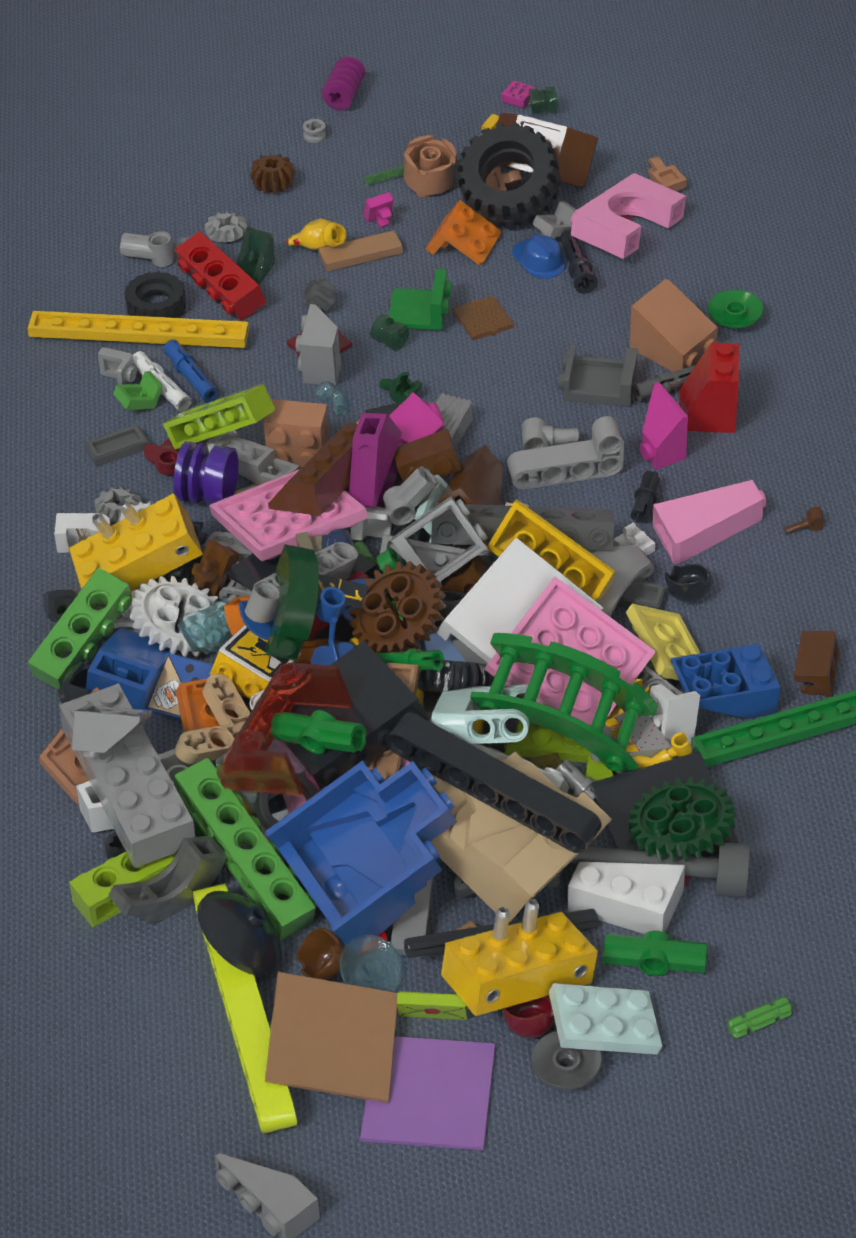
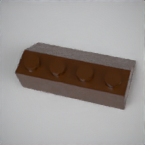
[268,423,358,516]

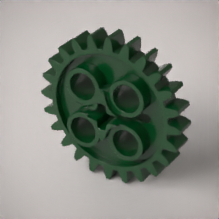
[628,777,736,863]

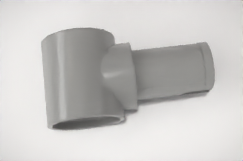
[521,417,579,450]

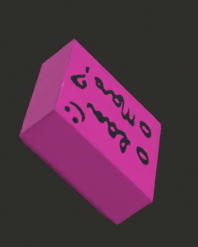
[501,80,536,108]

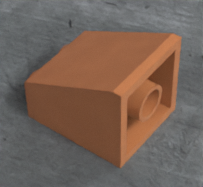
[630,279,718,372]

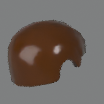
[297,927,346,981]

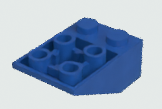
[86,627,170,710]
[670,644,781,719]

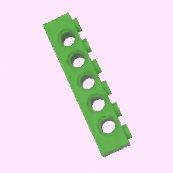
[174,757,316,941]

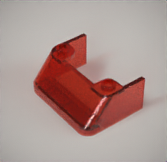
[216,663,353,796]

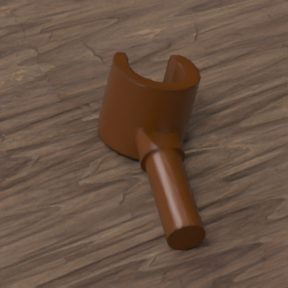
[784,507,824,534]

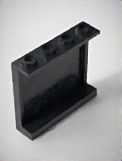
[261,641,430,790]

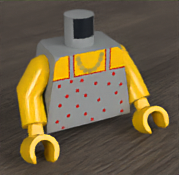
[590,679,692,774]

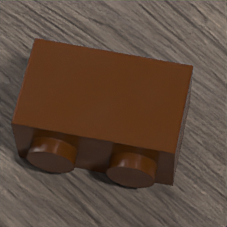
[394,429,462,483]

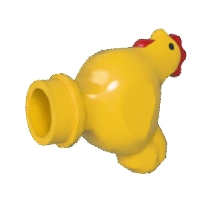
[285,218,346,250]

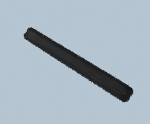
[404,909,598,958]

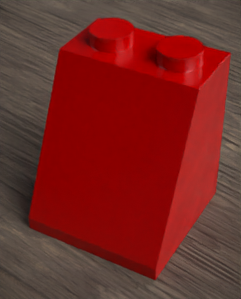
[679,342,740,433]

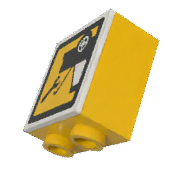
[210,625,301,699]

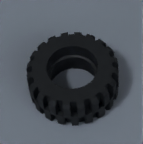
[457,123,561,229]

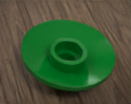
[708,290,763,328]

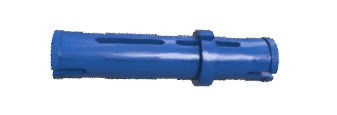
[163,340,219,403]

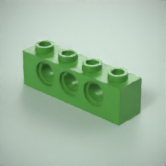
[28,567,132,690]

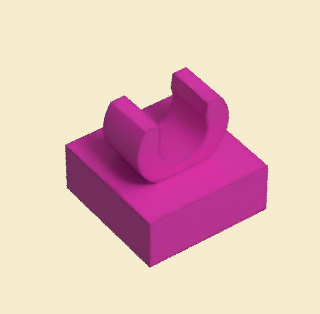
[363,192,394,228]

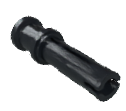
[560,230,598,294]

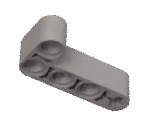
[507,416,624,489]

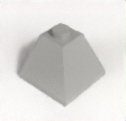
[72,705,152,758]

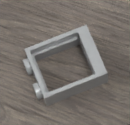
[392,495,488,582]

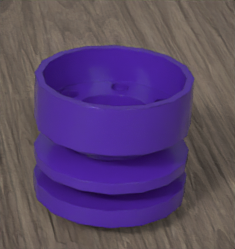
[173,441,239,505]

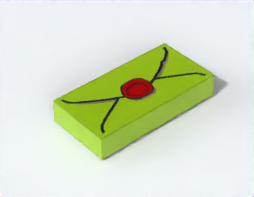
[397,991,468,1020]

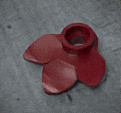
[144,438,199,475]

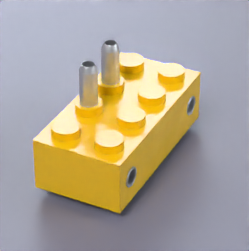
[69,493,203,609]
[441,899,598,1016]

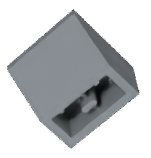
[296,304,341,386]

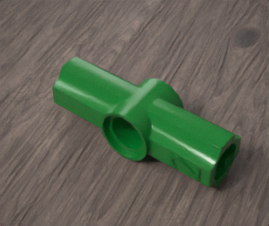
[271,710,367,754]
[603,931,708,976]

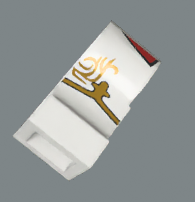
[54,513,110,553]

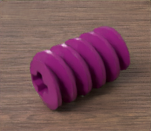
[322,56,366,111]

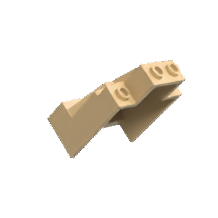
[430,751,612,922]

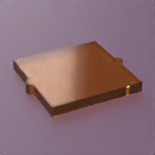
[453,296,514,340]

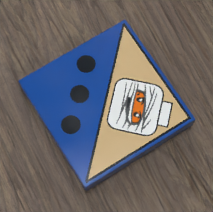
[145,653,213,721]

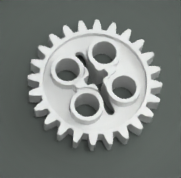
[129,576,228,657]

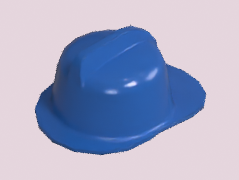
[512,234,566,279]

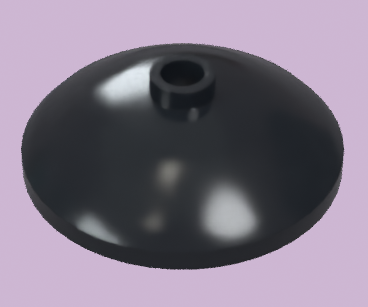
[197,891,282,976]

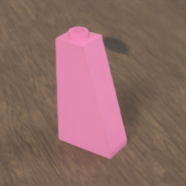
[653,480,766,565]

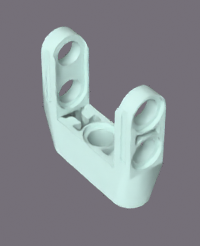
[431,684,539,744]

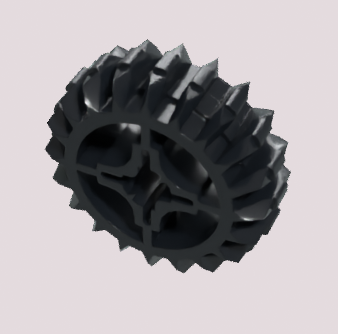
[417,660,494,694]

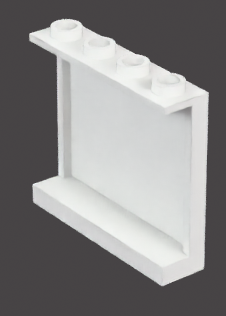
[436,538,603,663]

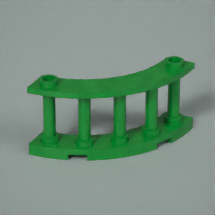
[470,633,658,772]

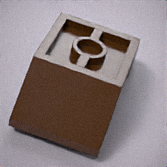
[497,112,599,189]

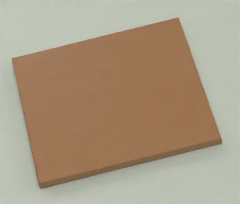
[265,972,398,1103]

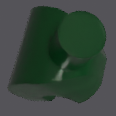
[380,372,423,405]

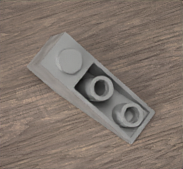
[215,1153,320,1238]

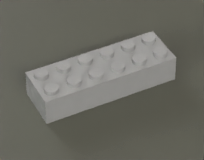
[59,683,195,868]

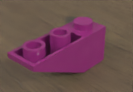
[349,413,402,508]

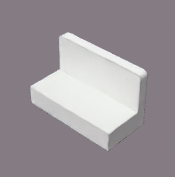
[649,684,700,746]

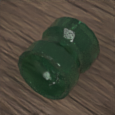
[528,86,557,114]
[370,314,409,351]

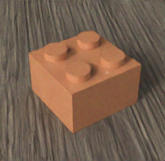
[264,399,330,468]

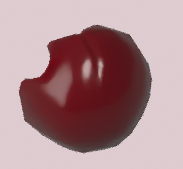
[502,996,555,1039]

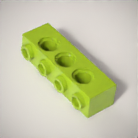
[163,384,276,449]
[69,852,177,928]

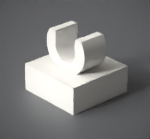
[613,522,655,556]

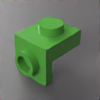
[113,371,163,411]

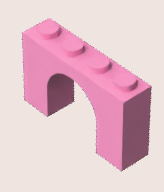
[571,173,686,259]

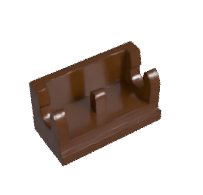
[794,631,840,697]

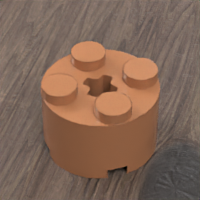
[403,135,456,198]

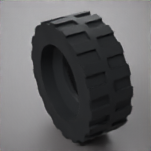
[125,271,186,318]

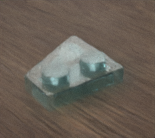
[177,597,233,652]

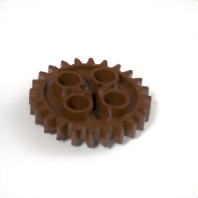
[349,561,446,653]

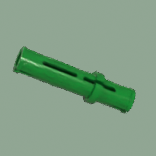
[376,648,445,672]

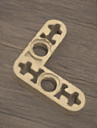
[174,674,262,764]

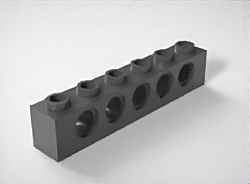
[431,503,614,551]

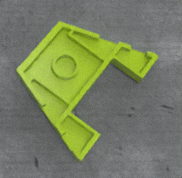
[504,721,613,781]

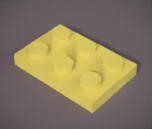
[626,604,700,680]

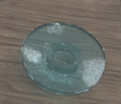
[339,935,402,992]

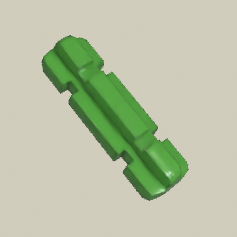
[727,997,792,1038]

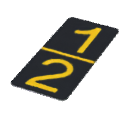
[318,574,368,608]

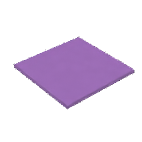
[360,1036,495,1150]

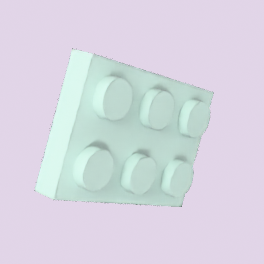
[549,983,662,1055]

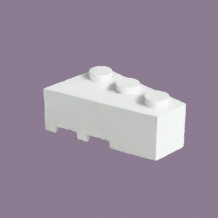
[568,862,685,934]

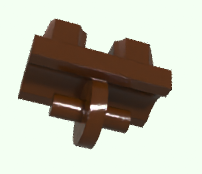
[191,539,239,601]

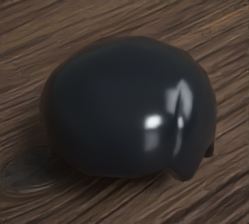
[664,564,713,603]

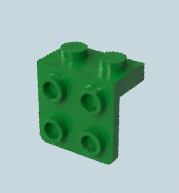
[388,269,452,330]

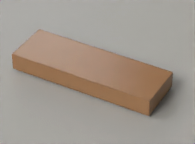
[318,230,403,271]

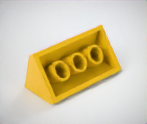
[487,499,616,603]

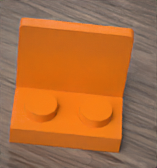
[425,200,501,265]

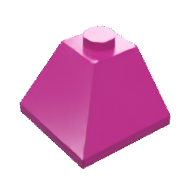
[640,382,688,470]

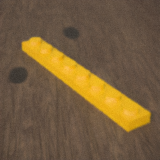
[27,311,249,348]

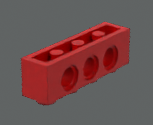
[175,231,267,321]

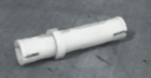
[133,351,192,412]

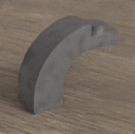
[108,836,227,924]

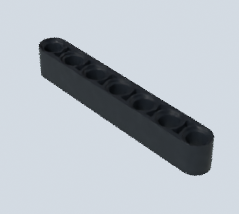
[386,713,602,853]

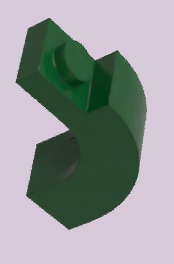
[265,544,319,661]

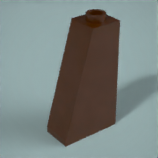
[438,444,503,505]

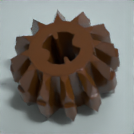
[250,153,295,194]

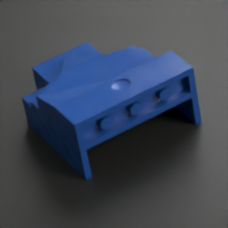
[265,760,457,953]

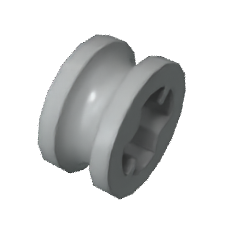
[303,119,326,143]

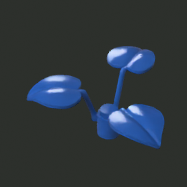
[239,579,374,675]

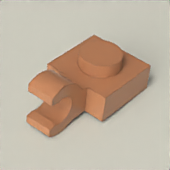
[647,156,687,191]
[485,167,522,191]

